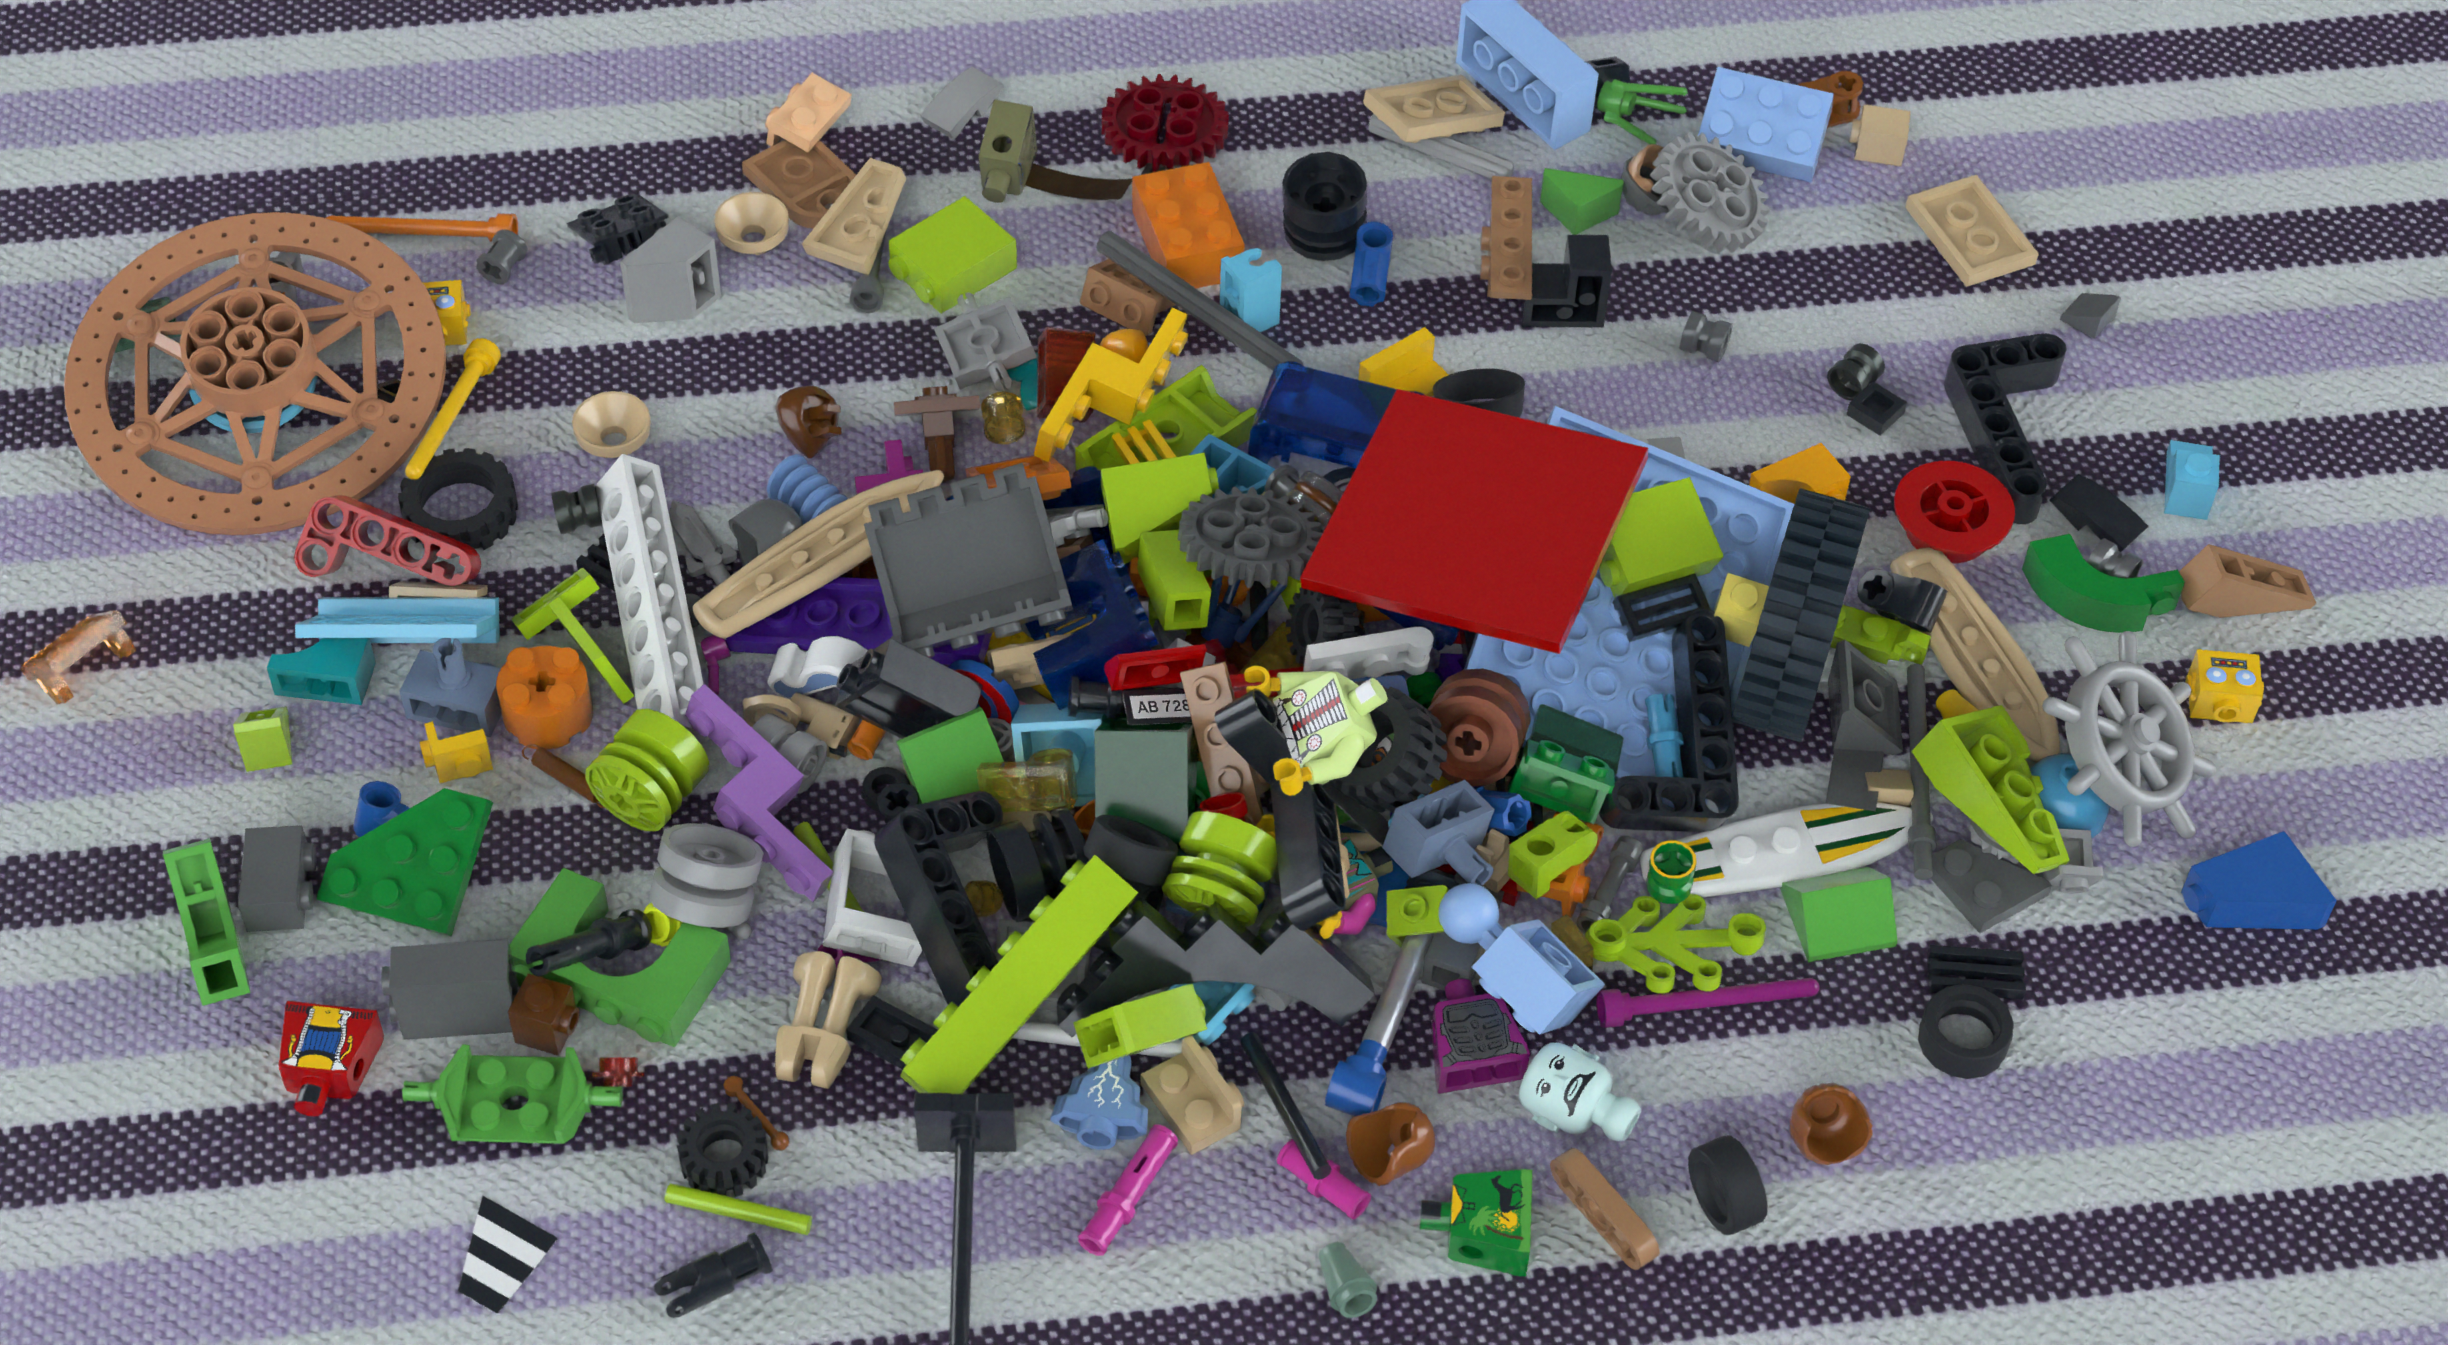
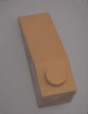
[2179,544,2317,618]

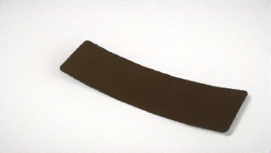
[1025,163,1132,200]

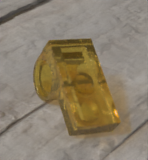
[977,748,1078,812]

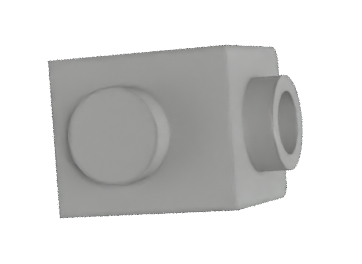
[2043,829,2103,894]

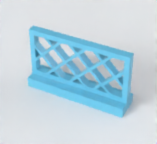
[295,597,500,643]

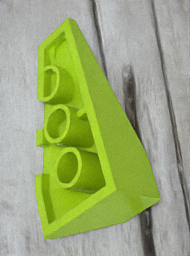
[1911,705,2070,874]

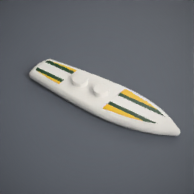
[1640,802,1933,897]

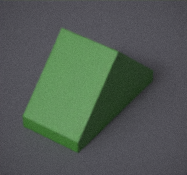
[1540,168,1624,235]

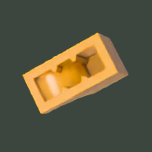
[1749,443,1851,504]

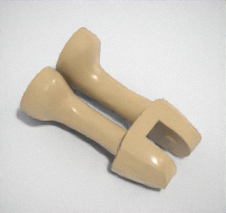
[775,951,882,1089]

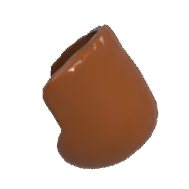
[1346,1102,1435,1186]

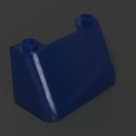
[1248,361,1424,468]

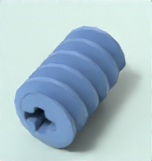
[767,454,848,524]

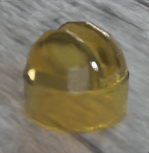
[965,880,1004,918]

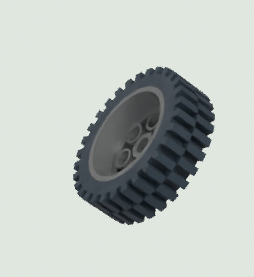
[1732,488,1870,742]

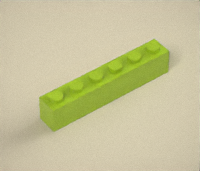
[900,855,1138,1094]

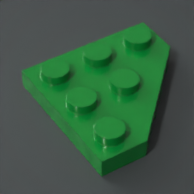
[316,788,493,937]

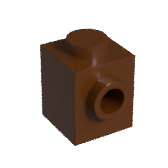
[507,974,580,1056]

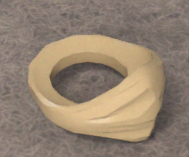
[742,694,803,728]

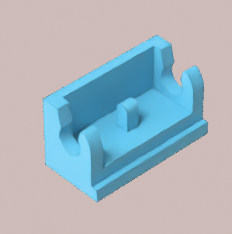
[1220,248,1282,333]

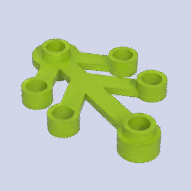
[1583,894,1766,994]

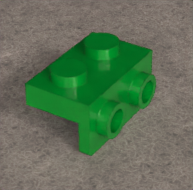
[1508,739,1615,824]

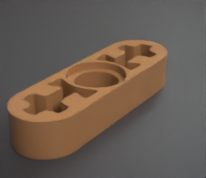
[1550,1148,1659,1270]

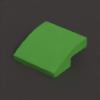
[896,707,1016,804]

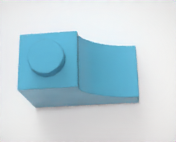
[2164,440,2220,520]

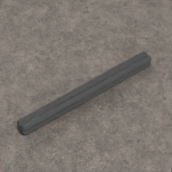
[1096,231,1304,380]

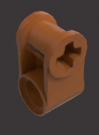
[1798,71,1863,128]

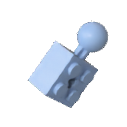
[1438,883,1605,1035]

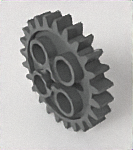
[1178,487,1323,588]

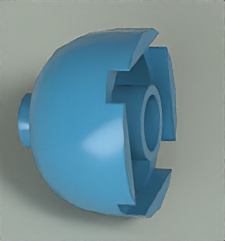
[2030,753,2111,838]

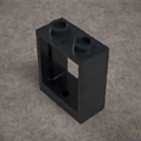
[835,638,982,739]

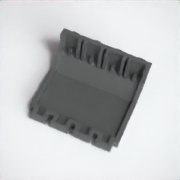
[864,463,1073,658]

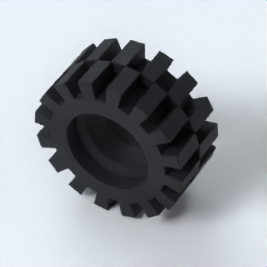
[1286,588,1359,666]
[677,1103,769,1197]

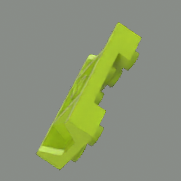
[1075,365,1258,493]

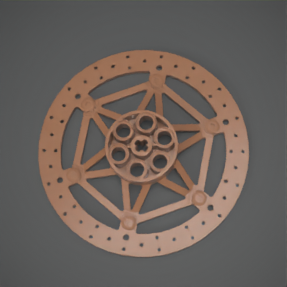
[64,212,446,535]

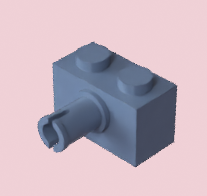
[399,638,502,738]
[1382,780,1495,886]

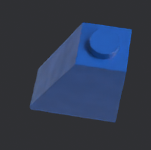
[2181,831,2337,930]

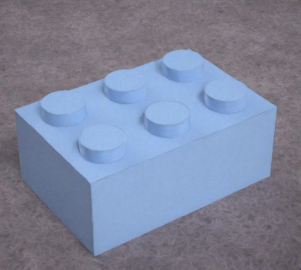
[1698,67,1834,183]

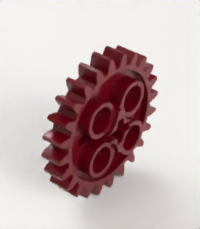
[1101,74,1229,172]

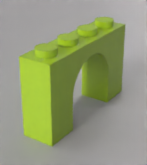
[1137,530,1301,631]

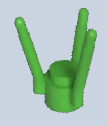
[1597,79,1688,145]

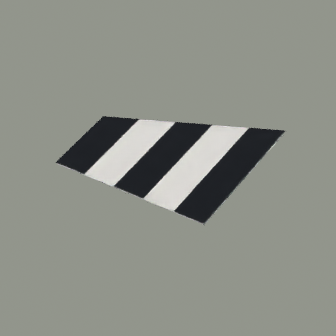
[457,1195,558,1314]

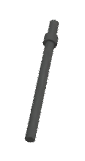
[1907,664,1936,880]

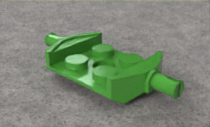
[402,1045,623,1144]

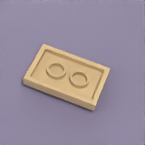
[1363,75,1505,143]
[1905,175,2039,287]

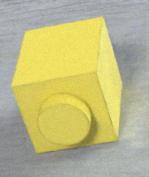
[1714,573,1769,647]

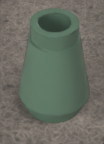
[1318,1242,1377,1318]

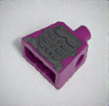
[1432,979,1530,1094]

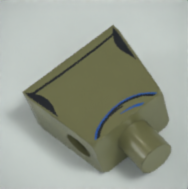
[979,99,1037,203]

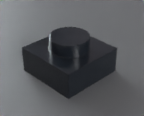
[1846,381,1907,436]

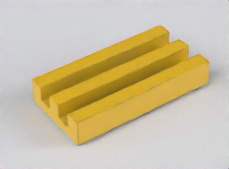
[1111,419,1176,465]

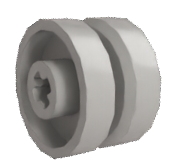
[649,823,764,928]

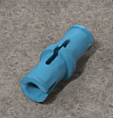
[1645,693,1684,778]

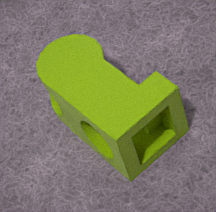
[1508,811,1598,900]

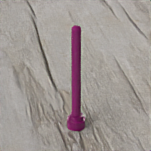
[1596,978,1820,1028]

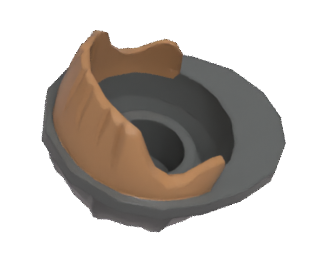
[1621,144,1669,215]

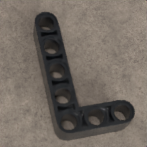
[1944,333,2067,524]
[1599,608,1739,832]
[1214,688,1346,931]
[874,791,1003,1007]

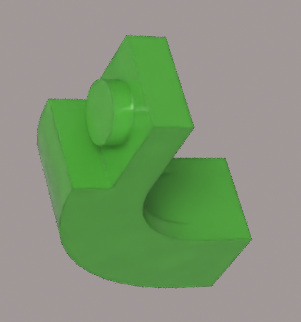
[163,838,250,1006]

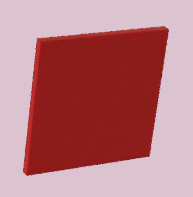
[1300,389,1648,654]

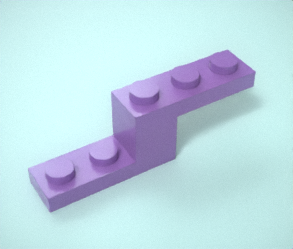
[685,684,833,902]

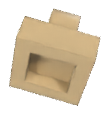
[1475,829,1510,893]

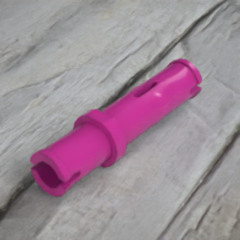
[1078,1124,1178,1256]

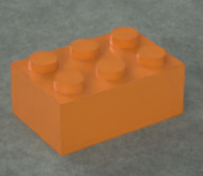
[1132,162,1245,289]

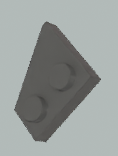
[1930,839,2052,933]

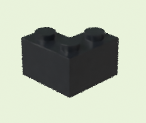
[1520,235,1612,328]

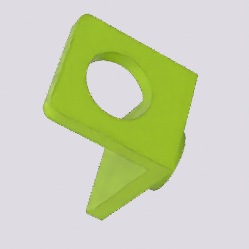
[1387,885,1449,947]

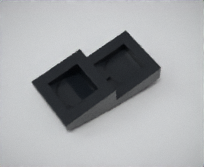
[2049,474,2149,552]

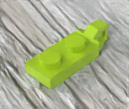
[1830,605,1931,665]

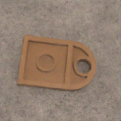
[742,140,856,229]

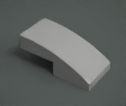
[920,66,1004,140]

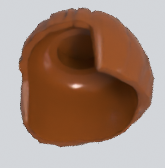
[1789,1082,1873,1165]

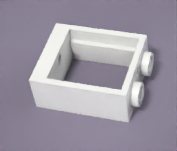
[823,828,922,967]

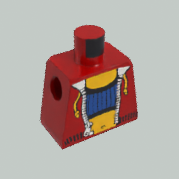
[279,1001,384,1116]

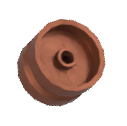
[1428,668,1531,786]

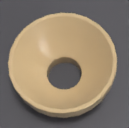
[714,192,789,255]
[572,391,651,458]

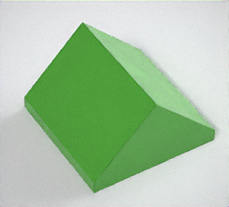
[1780,867,1898,962]

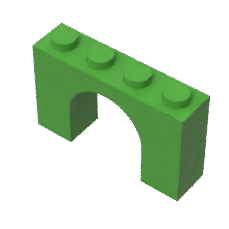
[509,868,731,1048]

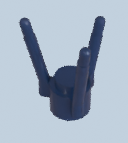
[1200,576,1288,649]

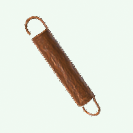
[522,744,605,808]

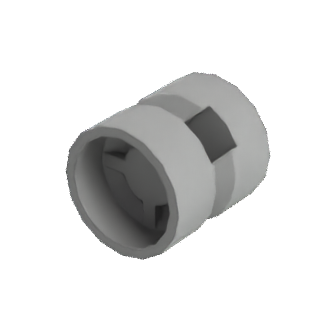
[752,713,827,793]

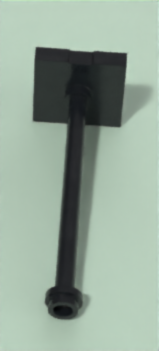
[914,1093,1016,1345]

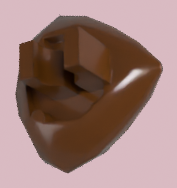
[775,386,842,458]

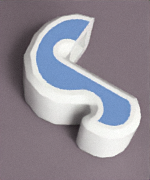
[767,636,868,700]

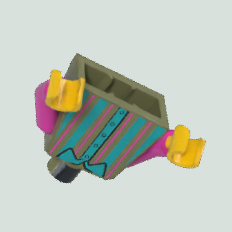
[1256,814,1393,939]

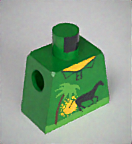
[1419,1169,1533,1277]

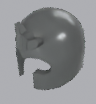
[728,498,803,566]

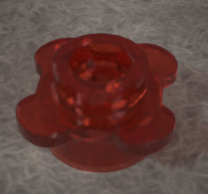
[592,1057,644,1087]

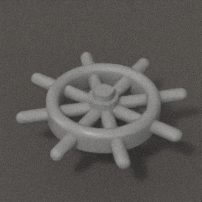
[2042,631,2216,847]

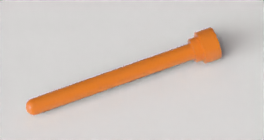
[326,213,519,242]

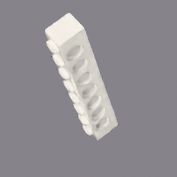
[595,454,709,746]

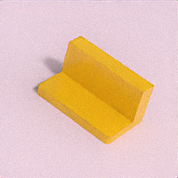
[1358,327,1449,415]

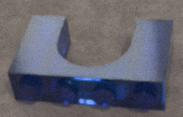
[1025,539,1159,711]

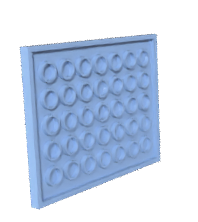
[1464,406,1794,808]

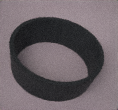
[1433,369,1525,417]

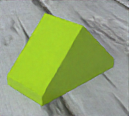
[233,706,293,772]

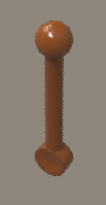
[724,1076,790,1151]

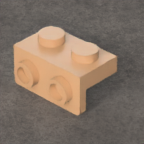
[765,72,852,152]

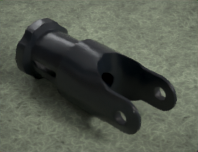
[654,1232,773,1318]

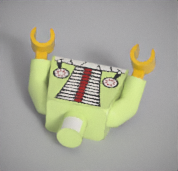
[1244,666,1388,796]

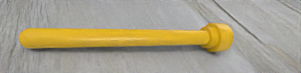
[405,338,501,480]

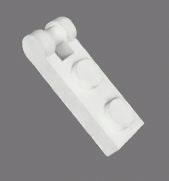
[1303,627,1433,679]

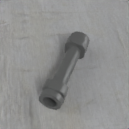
[1576,836,1643,933]

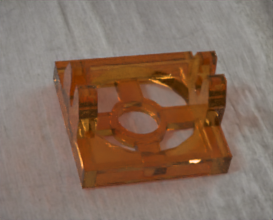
[20,610,136,705]

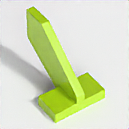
[511,567,634,704]

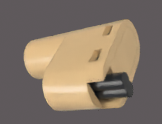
[787,692,859,760]

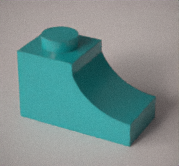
[267,638,376,705]

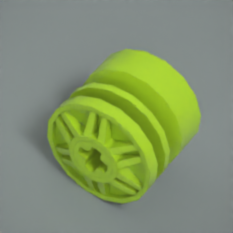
[585,709,710,831]
[1162,811,1278,927]

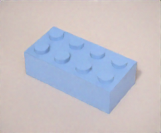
[1456,0,1598,150]

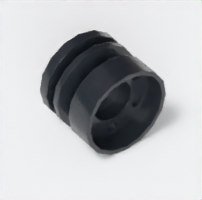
[1282,152,1367,261]
[986,806,1089,922]

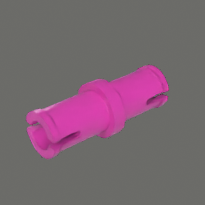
[1277,1139,1371,1220]

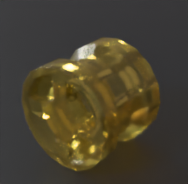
[981,391,1026,445]

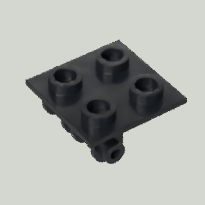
[566,194,669,265]

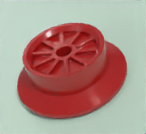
[1894,461,2015,563]

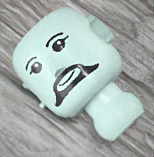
[1519,1043,1641,1141]

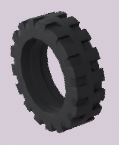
[398,448,518,550]

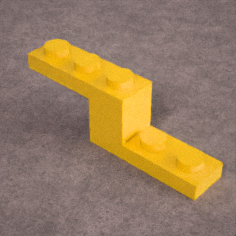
[1033,307,1188,462]

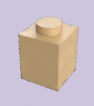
[1849,104,1911,166]

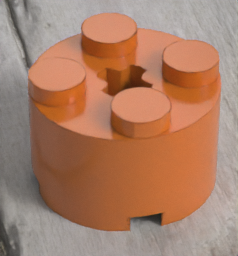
[496,646,593,750]

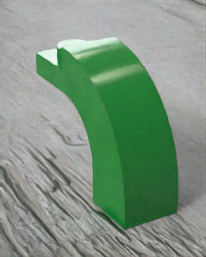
[2022,534,2185,633]

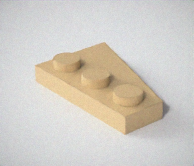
[802,158,906,275]

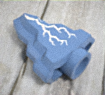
[1051,1055,1148,1150]

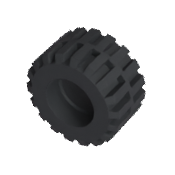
[1329,685,1447,813]

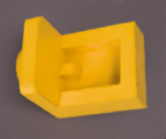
[419,721,493,783]

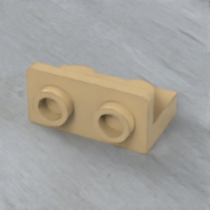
[987,634,1083,690]
[1141,1035,1244,1155]

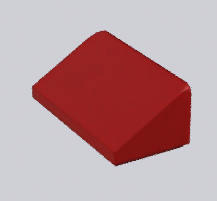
[1104,644,1207,691]

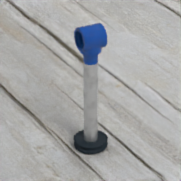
[1325,871,1460,1116]

